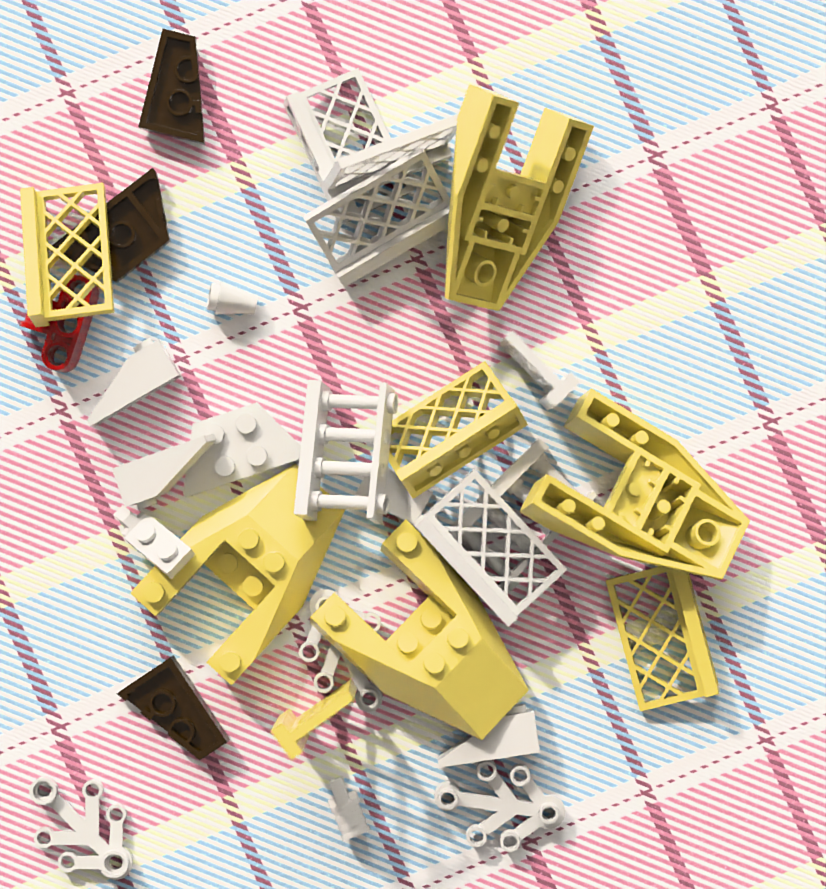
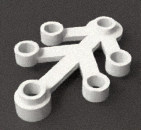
[299,589,383,712]
[434,760,566,852]
[29,776,133,880]

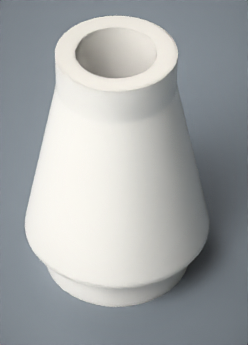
[207,281,258,315]

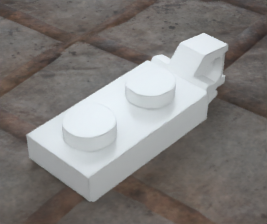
[113,505,195,579]

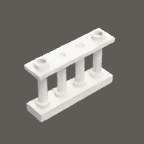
[294,380,399,524]
[448,438,598,592]

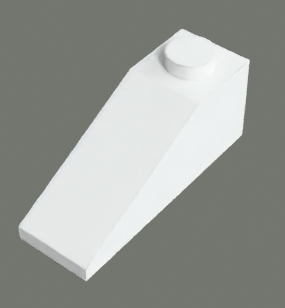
[87,338,182,427]
[112,434,216,510]
[437,704,540,768]

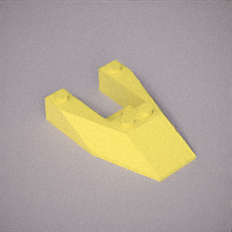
[445,84,594,311]
[519,388,750,580]
[130,464,345,685]
[310,519,529,740]

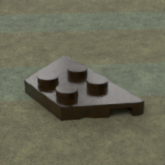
[52,168,171,283]

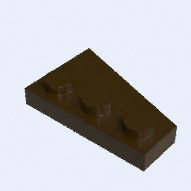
[138,28,205,145]
[116,655,230,760]

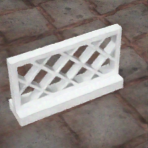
[283,68,415,225]
[316,113,459,201]
[303,147,450,288]
[499,330,581,411]
[413,469,567,627]

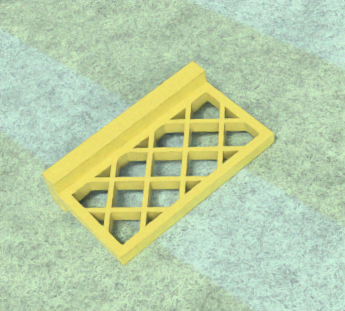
[20,183,114,327]
[388,361,528,499]
[605,566,720,711]
[271,678,357,760]

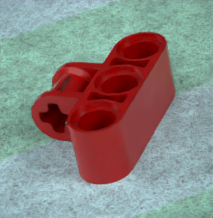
[19,275,100,373]

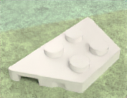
[183,402,301,498]

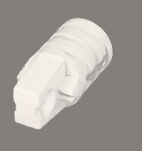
[328,776,371,841]

